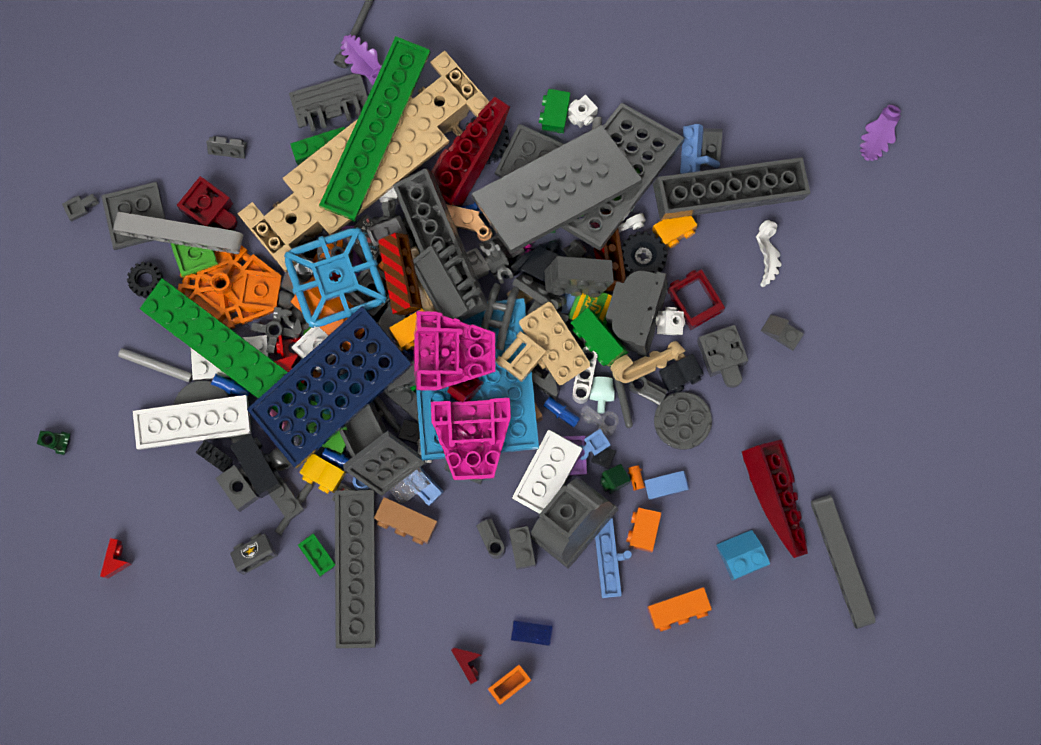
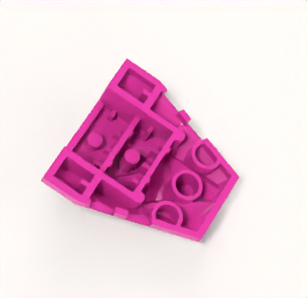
[414,311,495,391]
[431,398,511,480]

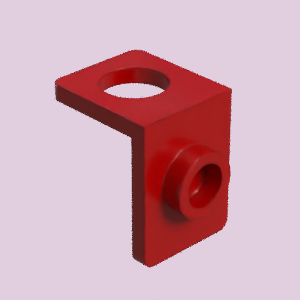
[276,335,301,358]

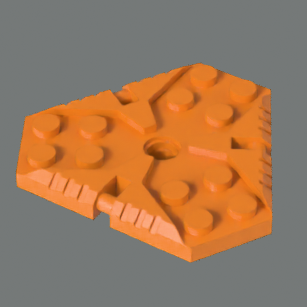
[178,245,282,329]

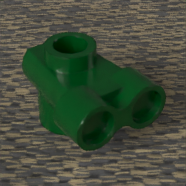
[37,430,71,455]

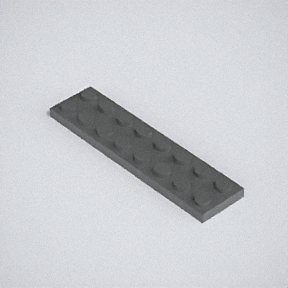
[335,490,376,649]

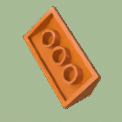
[290,276,365,351]

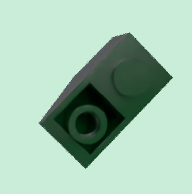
[599,464,631,495]

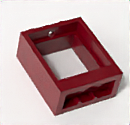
[668,269,725,330]

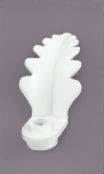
[756,220,781,287]

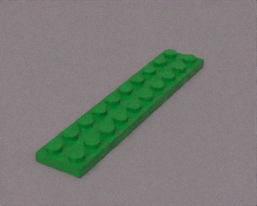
[319,36,431,221]
[139,278,307,415]

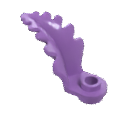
[341,34,382,85]
[860,105,901,161]

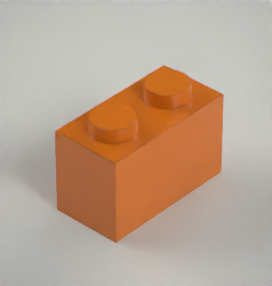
[626,507,661,553]
[488,665,531,705]

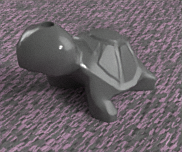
[276,290,309,335]

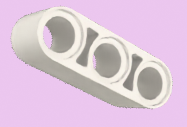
[572,347,597,404]

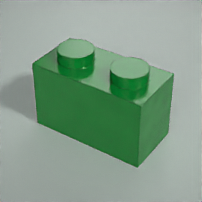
[539,89,570,134]

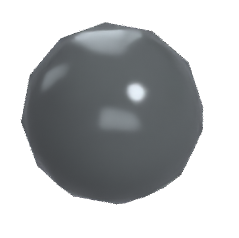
[269,447,292,471]

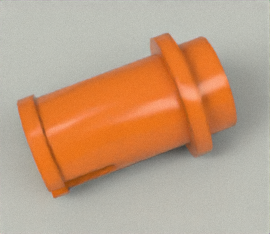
[627,465,645,491]

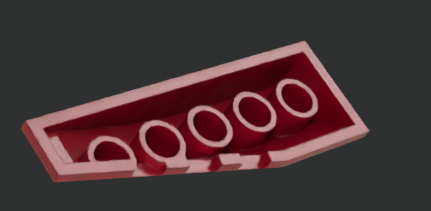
[431,96,510,207]
[741,439,808,558]

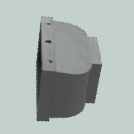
[605,271,669,357]
[530,478,618,569]

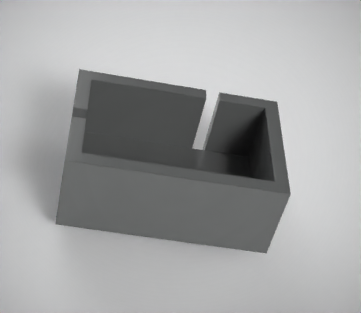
[544,256,613,298]
[330,401,387,457]

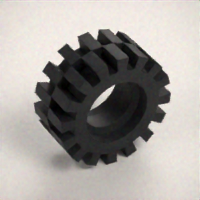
[127,262,163,298]
[196,440,233,472]

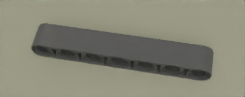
[811,495,876,629]

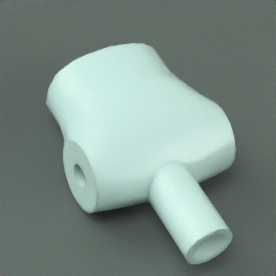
[590,377,615,414]

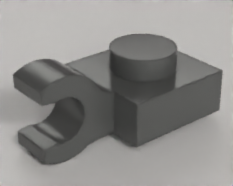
[62,194,99,222]

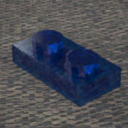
[511,621,553,646]

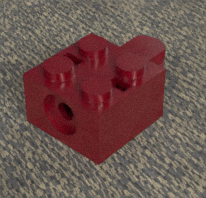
[177,176,238,231]

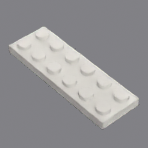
[133,395,252,450]

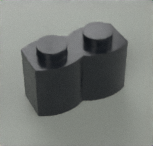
[658,354,704,394]

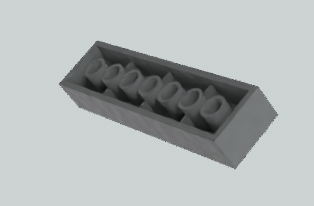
[653,157,810,220]
[393,168,489,322]

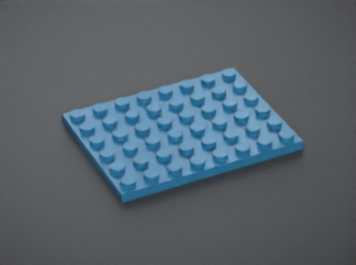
[410,298,539,461]

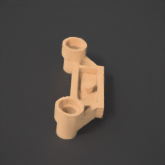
[446,204,493,242]

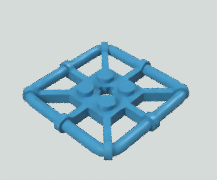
[284,227,387,328]

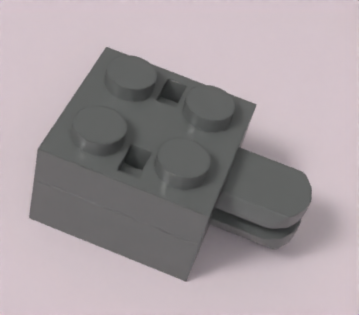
[697,325,748,388]

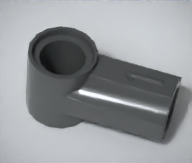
[629,376,667,406]
[476,519,505,559]

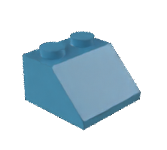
[716,530,770,581]

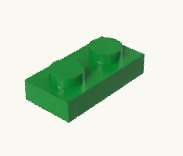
[298,534,335,577]

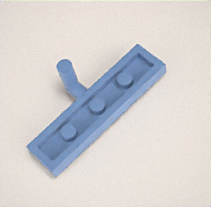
[680,124,720,174]
[595,518,632,599]

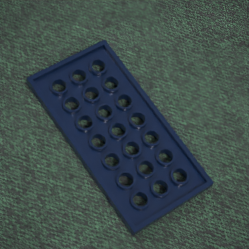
[247,306,413,468]

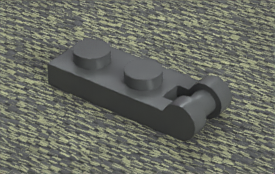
[512,274,566,310]

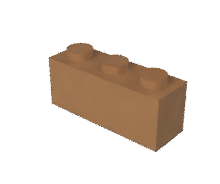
[374,497,438,545]

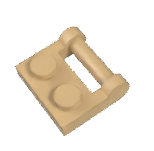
[495,331,546,382]

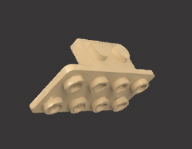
[519,302,590,385]

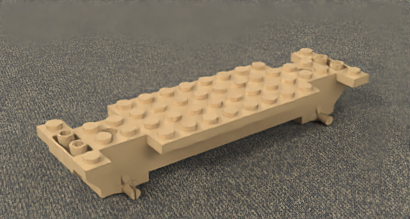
[238,51,489,272]

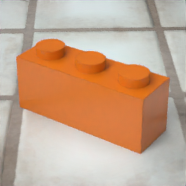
[647,587,712,632]

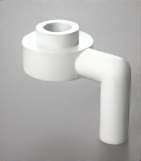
[618,213,646,233]

